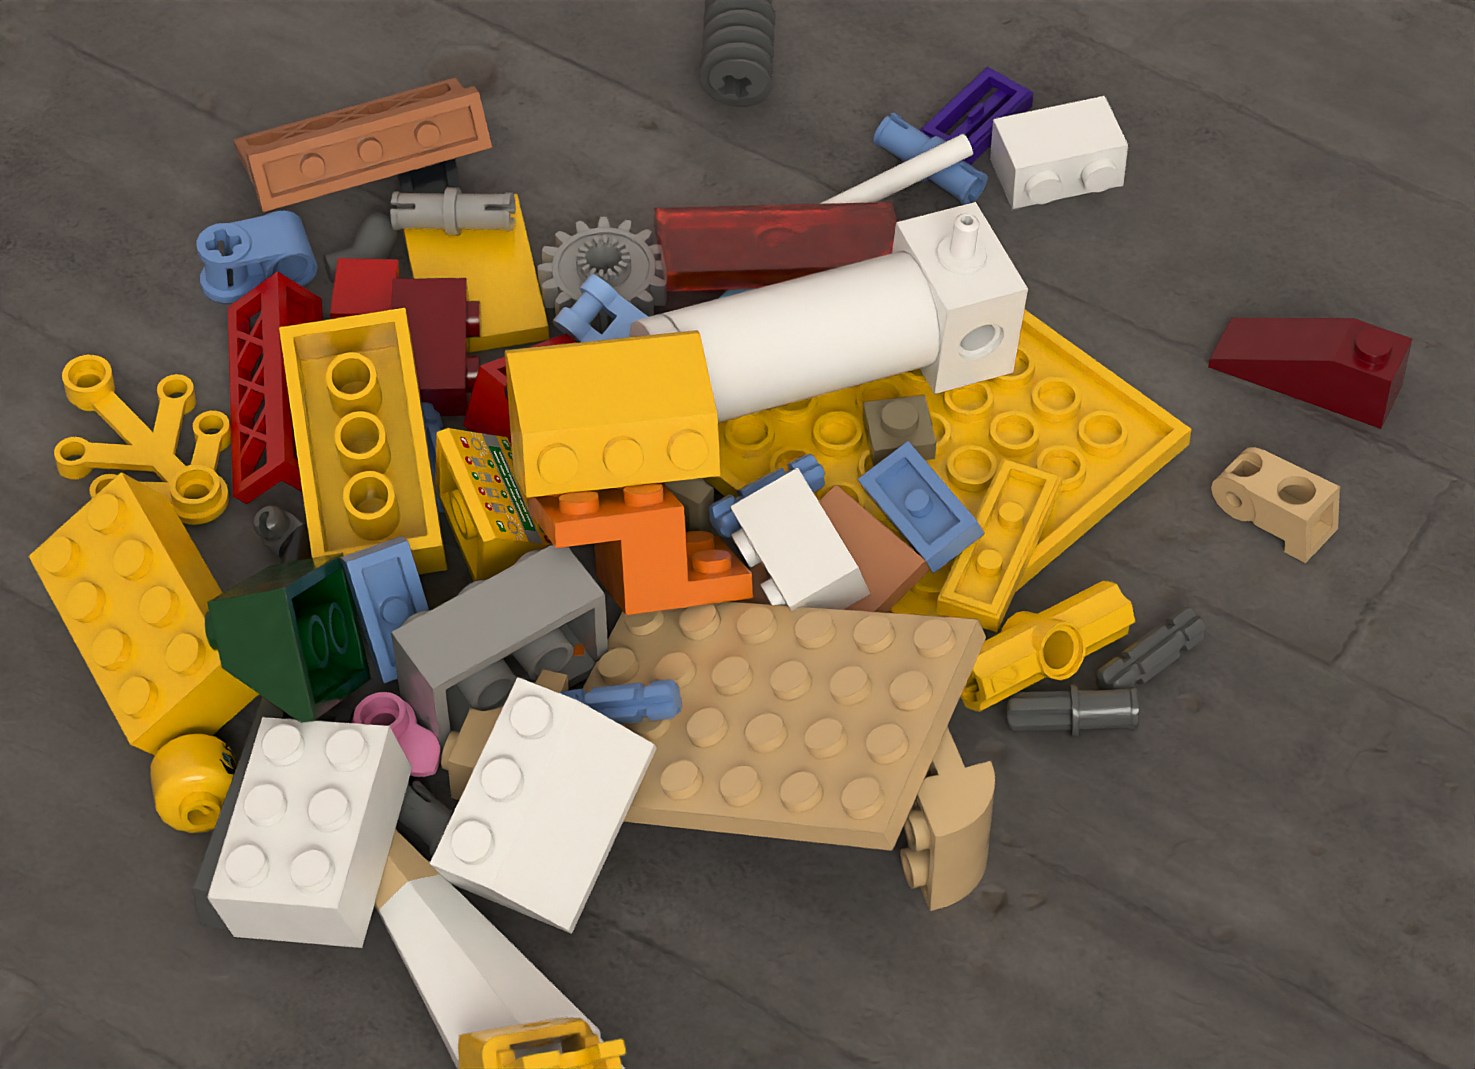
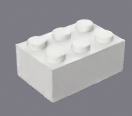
[207,717,412,948]

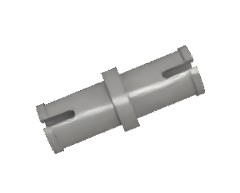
[390,187,516,235]

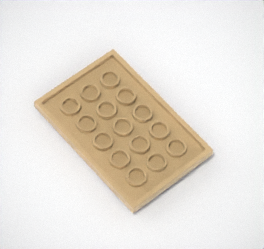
[583,602,986,851]

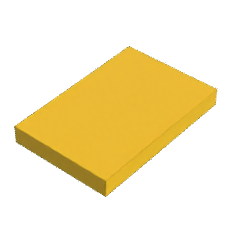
[403,194,549,353]

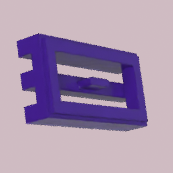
[920,66,1034,165]

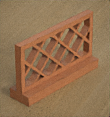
[233,77,492,212]

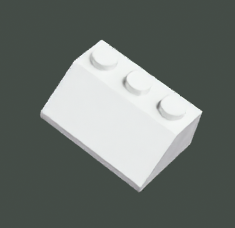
[430,677,657,934]

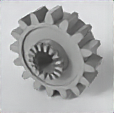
[538,217,670,334]

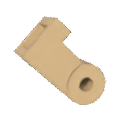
[1211,447,1340,564]

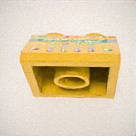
[435,428,552,582]

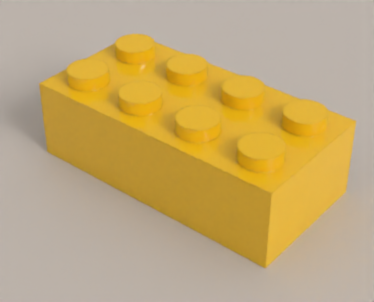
[279,308,447,575]
[28,472,259,756]

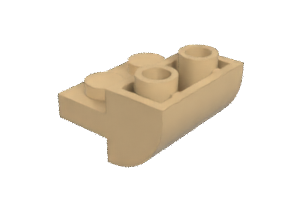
[900,726,995,911]

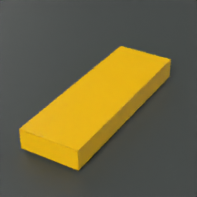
[936,458,1063,633]

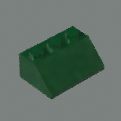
[205,552,371,723]

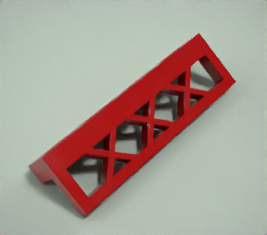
[228,271,323,504]

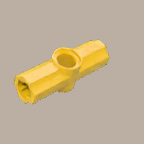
[960,580,1135,712]

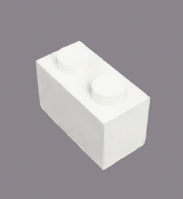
[990,96,1128,209]
[730,468,871,611]

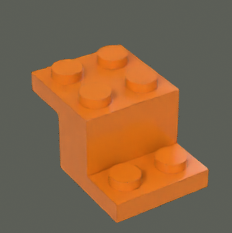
[527,482,753,615]

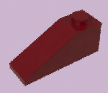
[1208,318,1413,429]

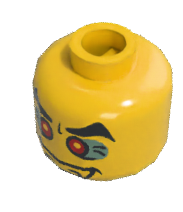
[150,733,237,833]

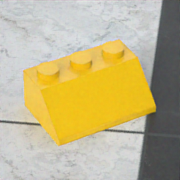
[505,330,721,498]

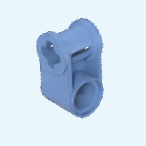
[196,210,318,303]

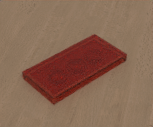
[654,202,898,291]

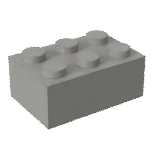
[391,544,608,758]

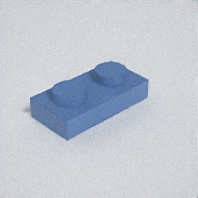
[857,441,985,573]
[340,536,429,683]

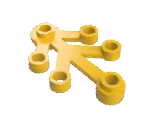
[54,355,231,525]

